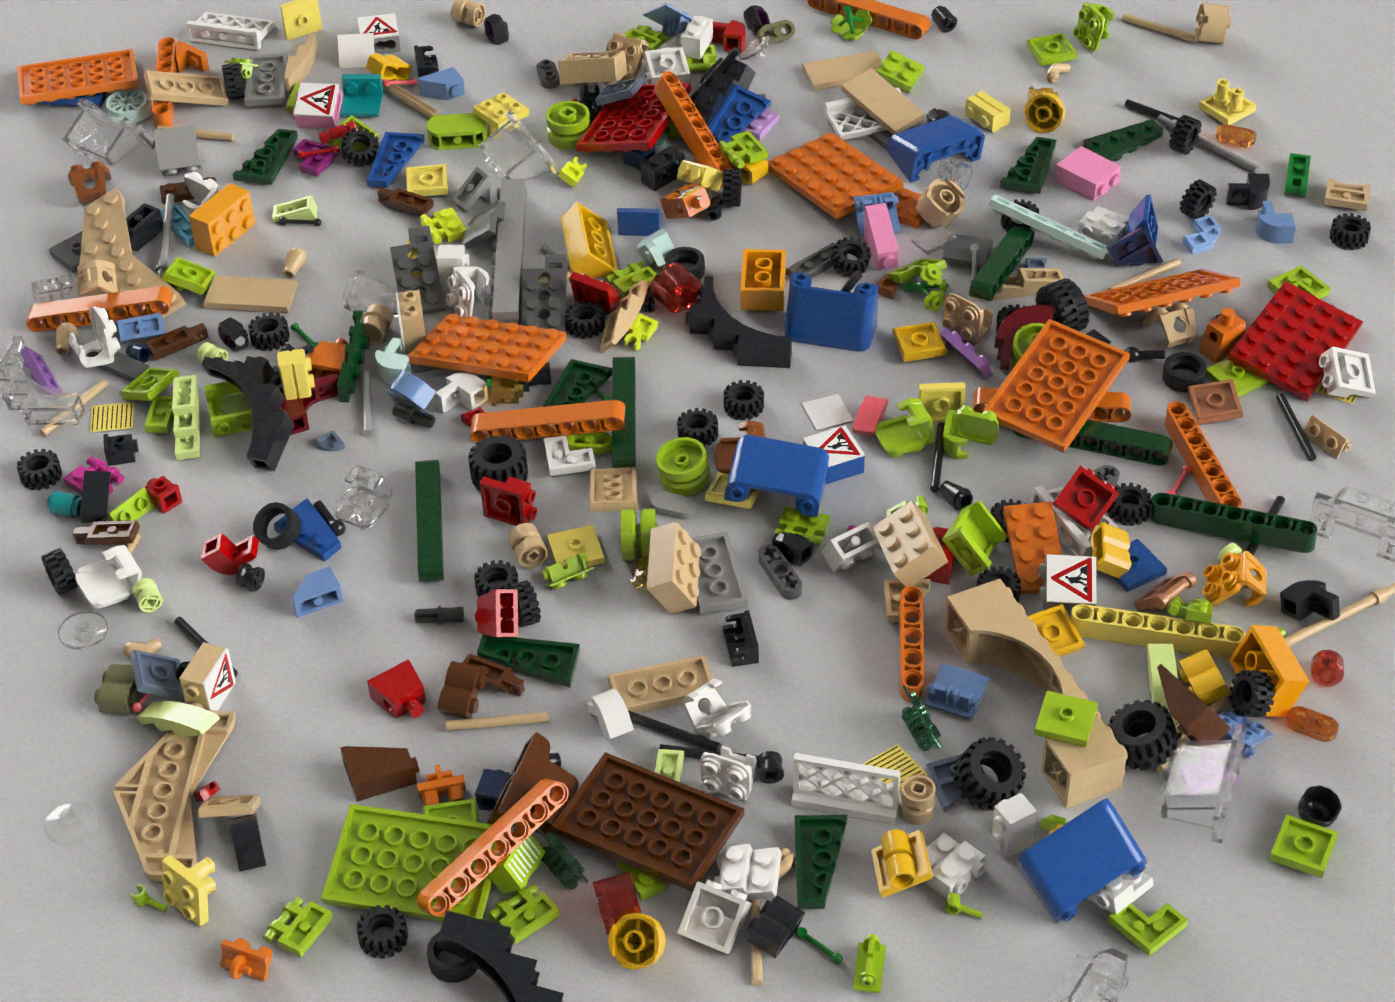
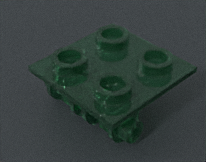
[901,685,942,751]
[537,827,588,890]

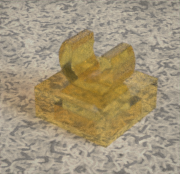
[629,556,649,592]

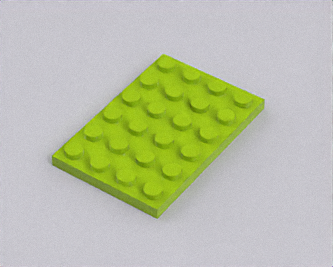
[321,804,496,922]

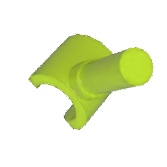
[130,884,167,912]
[945,893,983,919]

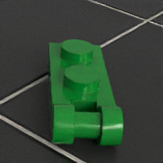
[1284,153,1311,197]

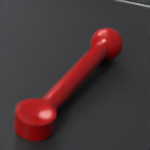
[298,145,340,159]

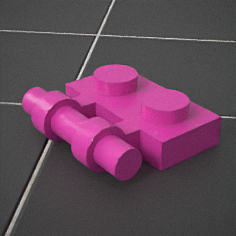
[63,456,124,495]

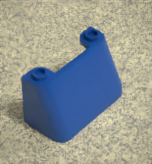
[886,115,985,183]
[785,272,879,352]
[724,435,829,517]
[1017,798,1147,924]

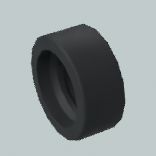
[664,246,705,284]
[1162,352,1207,393]
[253,502,301,550]
[427,931,478,983]

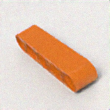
[899,586,924,702]

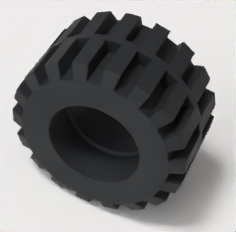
[1035,278,1089,331]
[468,435,528,491]
[1108,700,1179,771]
[953,737,1026,810]

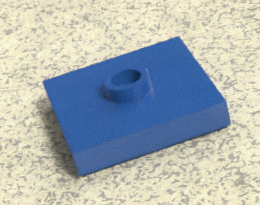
[1112,539,1167,592]

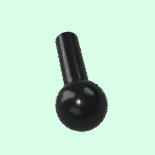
[1124,347,1166,363]
[313,500,346,537]

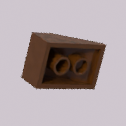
[1157,663,1231,751]

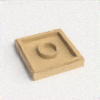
[198,794,261,818]

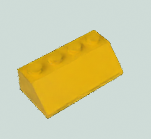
[561,202,618,279]

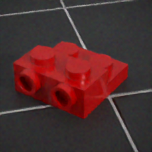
[569,271,620,315]
[1052,465,1119,532]
[480,477,537,526]

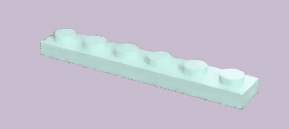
[988,194,1108,260]

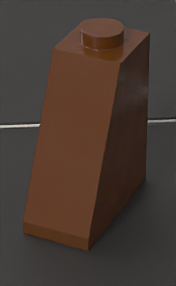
[340,746,420,802]

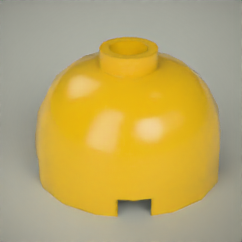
[1024,92,1065,133]
[608,913,666,970]

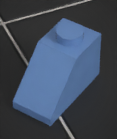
[418,67,465,100]
[292,566,343,618]

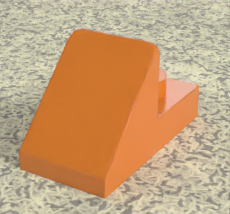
[176,40,209,72]

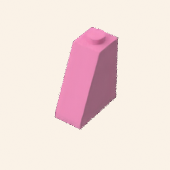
[864,203,899,270]

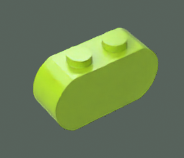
[427,113,488,150]

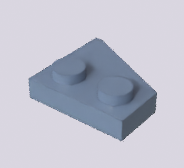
[925,754,984,811]

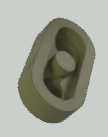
[757,20,795,45]

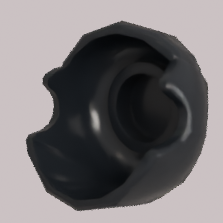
[1297,785,1342,828]

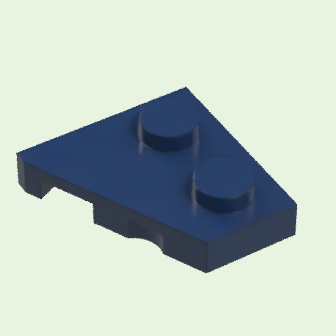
[1106,225,1164,266]

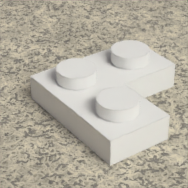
[544,436,596,476]

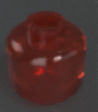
[1311,650,1344,687]

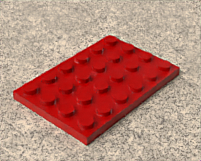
[576,83,692,153]
[1227,281,1363,401]

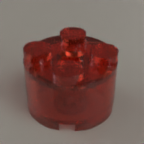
[650,263,702,313]
[592,872,642,935]

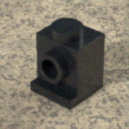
[103,434,139,466]

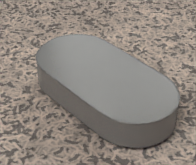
[651,491,696,519]

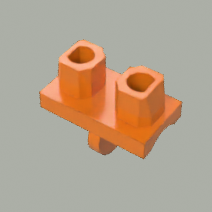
[417,764,466,806]
[220,938,272,981]

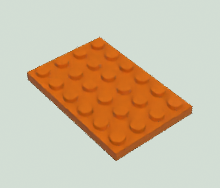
[17,49,139,105]
[768,132,904,219]
[1084,269,1241,317]
[408,314,567,382]
[982,319,1130,453]

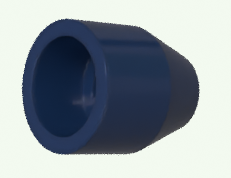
[126,344,150,363]

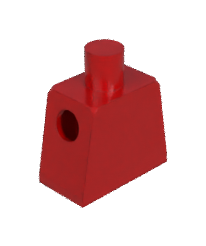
[475,589,518,637]
[367,659,426,718]

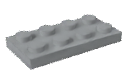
[244,54,288,107]
[692,532,748,615]

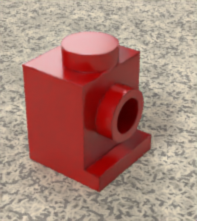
[145,476,182,514]

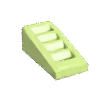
[272,196,317,222]

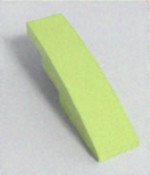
[172,375,200,460]
[1147,644,1182,735]
[136,701,220,738]

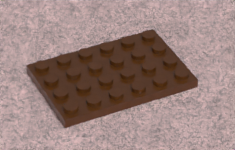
[551,752,744,892]

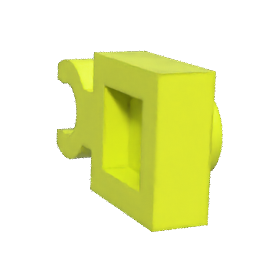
[557,156,587,188]
[624,313,658,351]

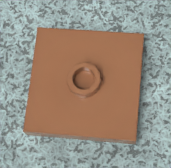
[1187,379,1243,425]

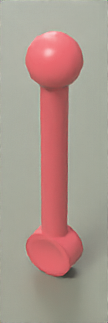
[382,78,418,86]
[1167,466,1191,495]
[131,693,150,713]

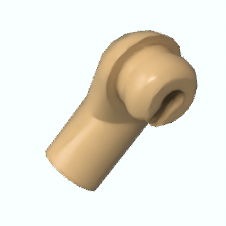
[1046,63,1070,83]
[123,638,162,658]
[778,848,796,880]

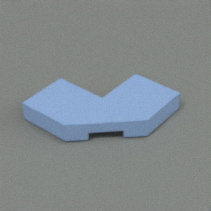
[1182,215,1221,255]

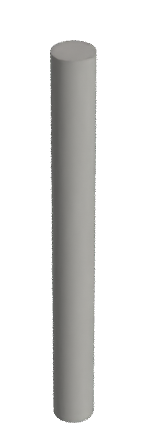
[361,370,372,436]

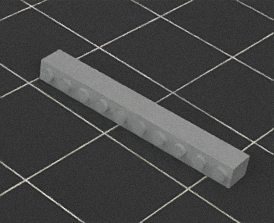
[488,179,527,325]

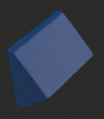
[1127,194,1159,246]
[617,208,662,236]

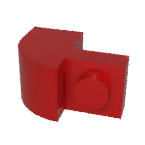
[711,20,746,53]
[200,533,259,575]

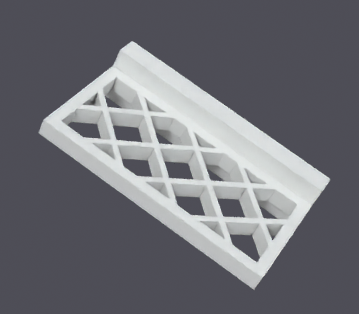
[186,12,275,50]
[824,87,916,140]
[1030,486,1131,557]
[791,753,900,824]

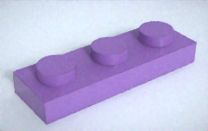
[939,327,993,380]
[20,346,63,399]

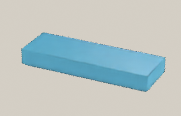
[160,204,195,248]

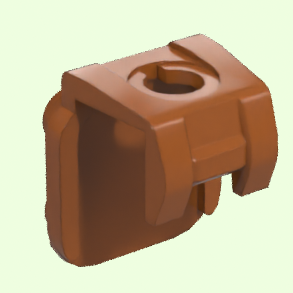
[68,161,112,204]
[715,421,766,474]

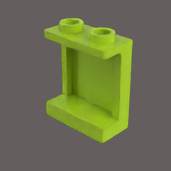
[204,381,253,437]
[942,501,1008,576]

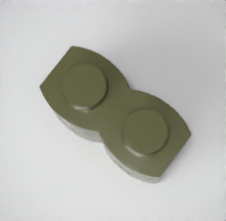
[94,664,140,715]

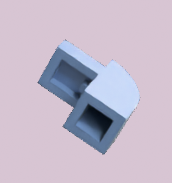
[1255,201,1296,244]
[388,370,436,410]

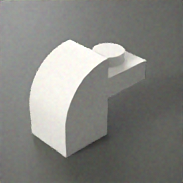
[435,373,489,414]
[587,689,634,739]

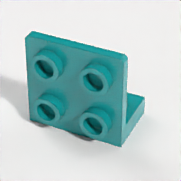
[340,74,384,117]

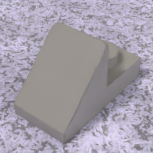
[452,166,491,211]

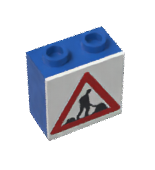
[803,425,865,485]

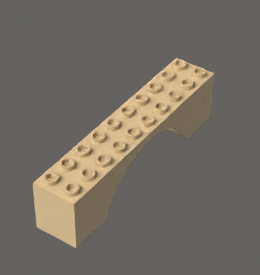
[945,579,1128,809]

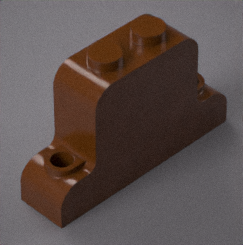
[487,732,579,836]

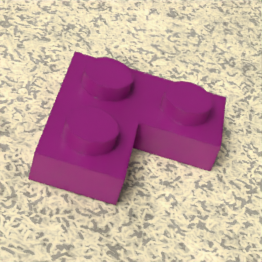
[293,139,339,177]

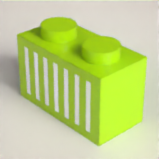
[488,833,546,894]

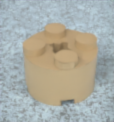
[1194,3,1231,44]
[915,179,966,229]

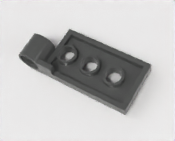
[390,225,445,314]
[522,254,568,332]

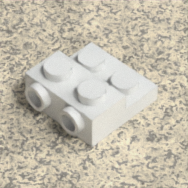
[641,47,690,84]
[1078,206,1129,246]
[1319,347,1376,398]
[925,833,986,899]
[714,844,782,901]
[1087,872,1153,914]
[677,879,752,954]

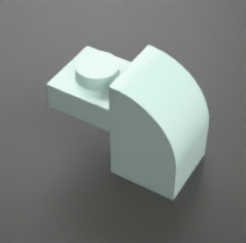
[637,228,675,267]
[375,337,412,384]

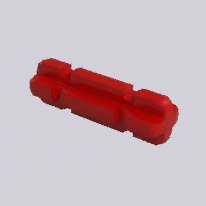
[318,120,357,144]

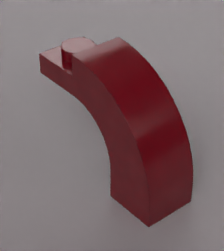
[994,305,1055,370]
[281,373,339,435]

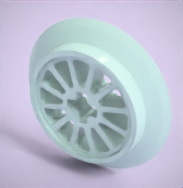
[100,89,153,125]

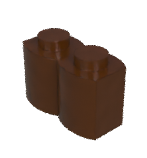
[437,661,486,719]

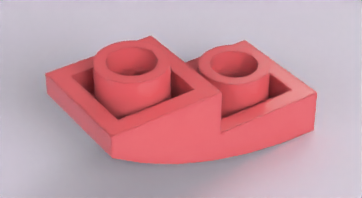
[852,396,888,437]

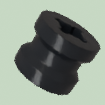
[236,563,265,591]
[756,751,784,784]

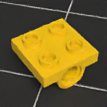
[871,829,933,898]

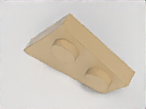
[883,579,931,622]

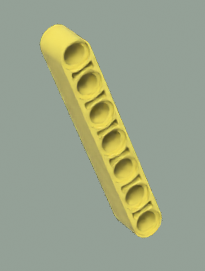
[1071,604,1245,659]

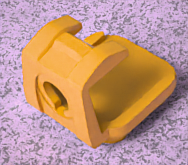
[1202,551,1266,607]

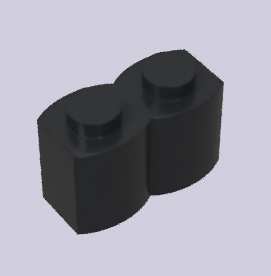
[746,896,805,958]

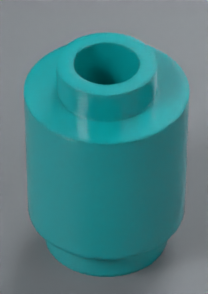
[47,491,82,518]

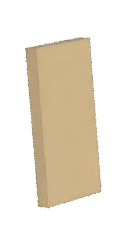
[802,51,882,91]
[841,68,925,134]
[144,70,229,106]
[204,275,298,313]
[589,467,638,512]
[608,655,717,714]

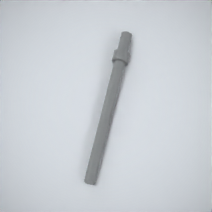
[1157,114,1260,173]
[155,193,174,278]

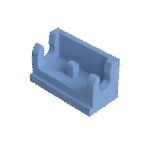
[117,313,165,344]

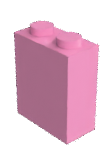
[1055,146,1121,201]

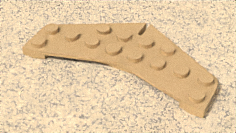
[78,187,186,319]
[113,710,236,882]

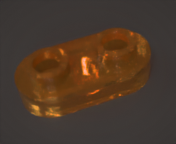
[1215,124,1257,148]
[1286,706,1339,742]

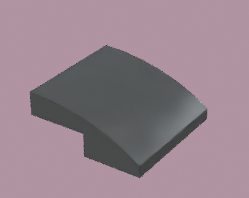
[462,201,506,249]
[942,233,993,268]

